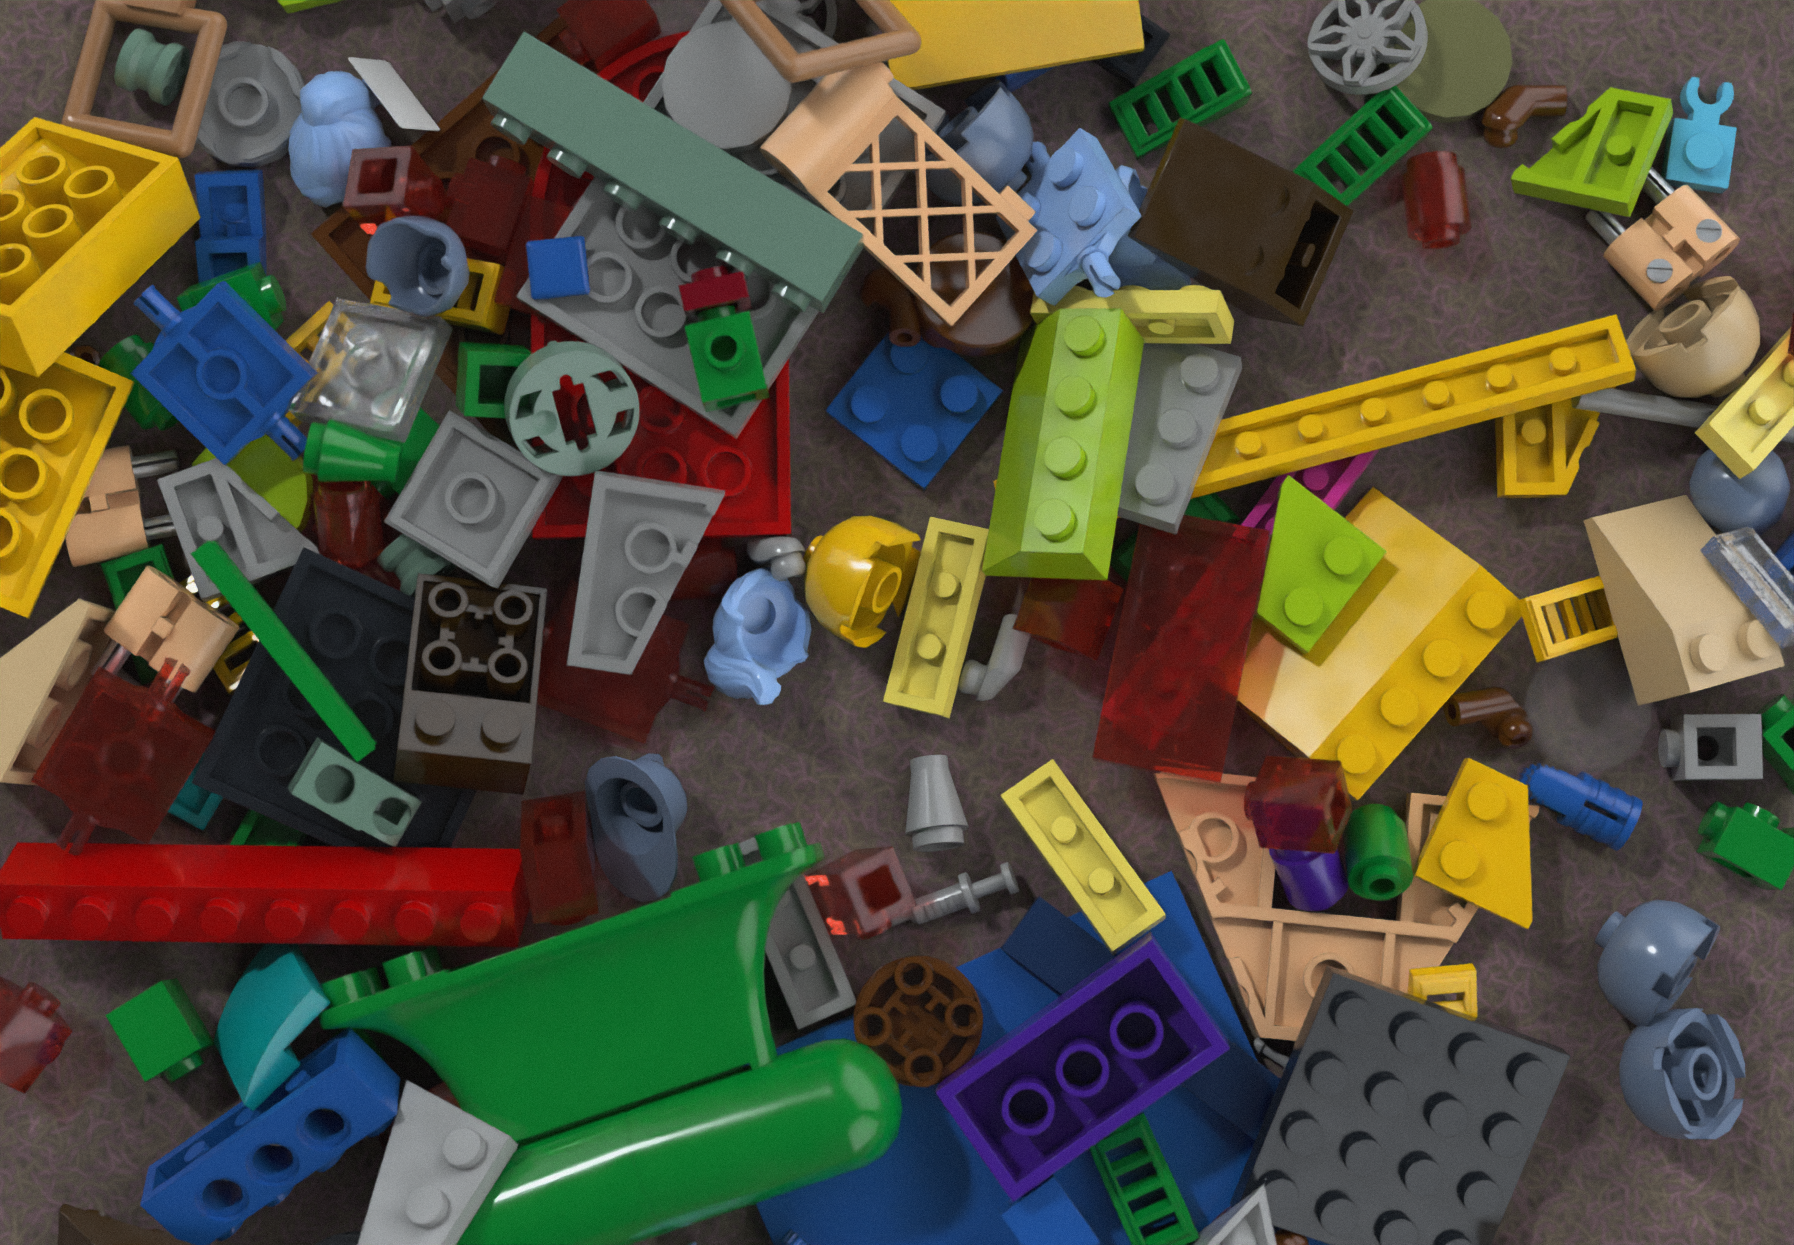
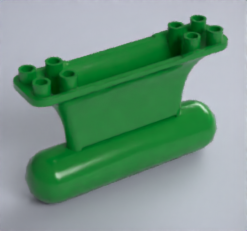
[317,822,902,1245]

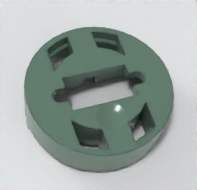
[504,341,640,476]

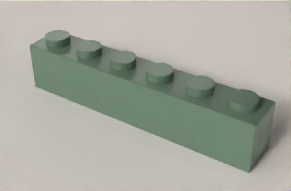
[482,32,864,313]

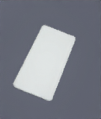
[348,57,440,131]

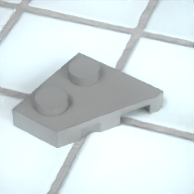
[157,458,320,602]

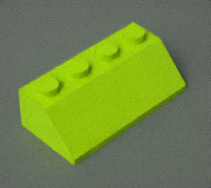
[982,308,1144,580]

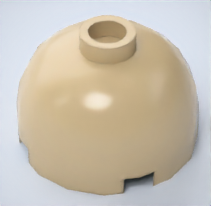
[1627,276,1760,398]

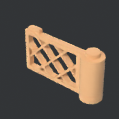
[759,62,1038,327]

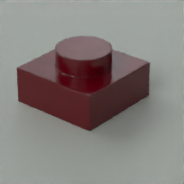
[679,266,752,323]

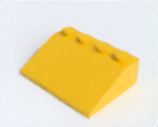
[882,0,1144,90]
[0,117,201,377]
[0,352,134,619]
[1209,487,1522,802]

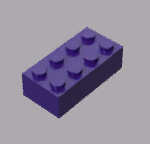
[935,932,1230,1202]

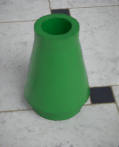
[303,418,403,483]

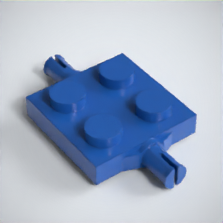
[131,280,318,465]

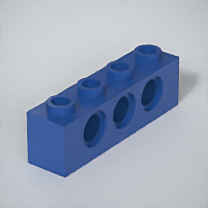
[140,1028,400,1245]

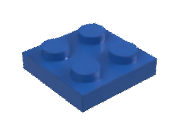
[825,332,1003,491]

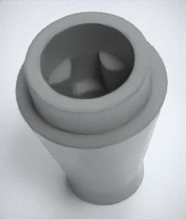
[905,755,969,852]

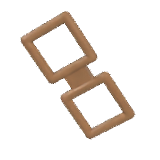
[61,0,227,158]
[719,0,921,83]

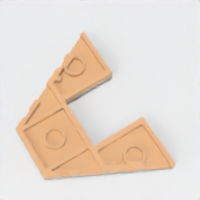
[1153,767,1539,1041]

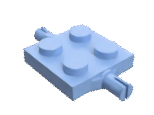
[995,128,1142,306]

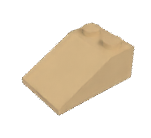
[1584,495,1785,706]
[0,599,116,786]

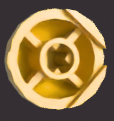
[803,516,921,648]

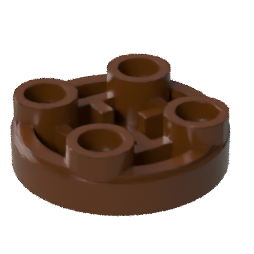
[912,231,1034,356]
[853,955,983,1087]

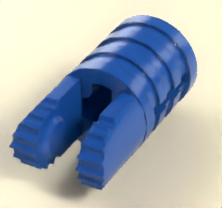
[1517,763,1643,851]

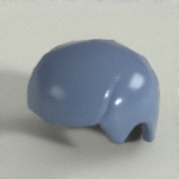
[366,216,470,317]
[1689,449,1791,540]

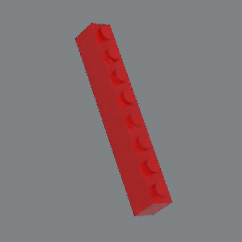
[0,842,531,947]

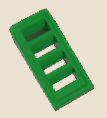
[1108,39,1252,160]
[1292,85,1433,207]
[1089,1112,1200,1245]

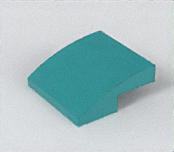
[214,943,330,1111]

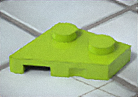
[1511,87,1673,217]
[1254,475,1387,654]

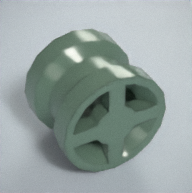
[114,28,190,106]
[376,534,457,598]

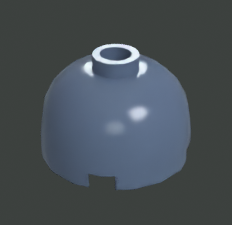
[911,80,1034,205]
[1595,899,1720,1027]
[1619,1008,1745,1140]

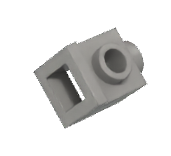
[1658,714,1763,781]

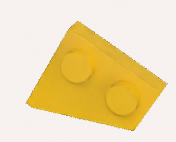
[1495,386,1616,498]
[1413,758,1533,929]

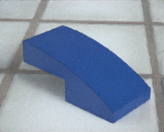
[195,170,267,283]

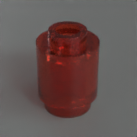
[1401,151,1472,250]
[313,481,384,569]
[668,538,738,602]

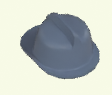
[585,753,688,902]

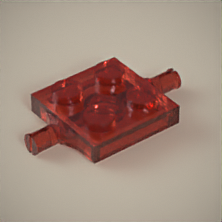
[537,580,715,744]
[31,657,215,855]

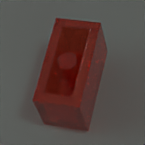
[520,791,599,926]

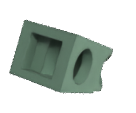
[288,737,422,847]

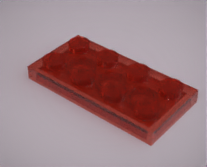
[1092,515,1270,786]

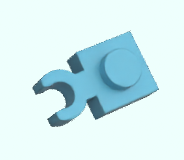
[1661,77,1737,194]

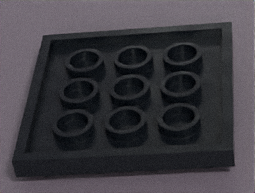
[192,547,477,848]
[1230,966,1571,1245]

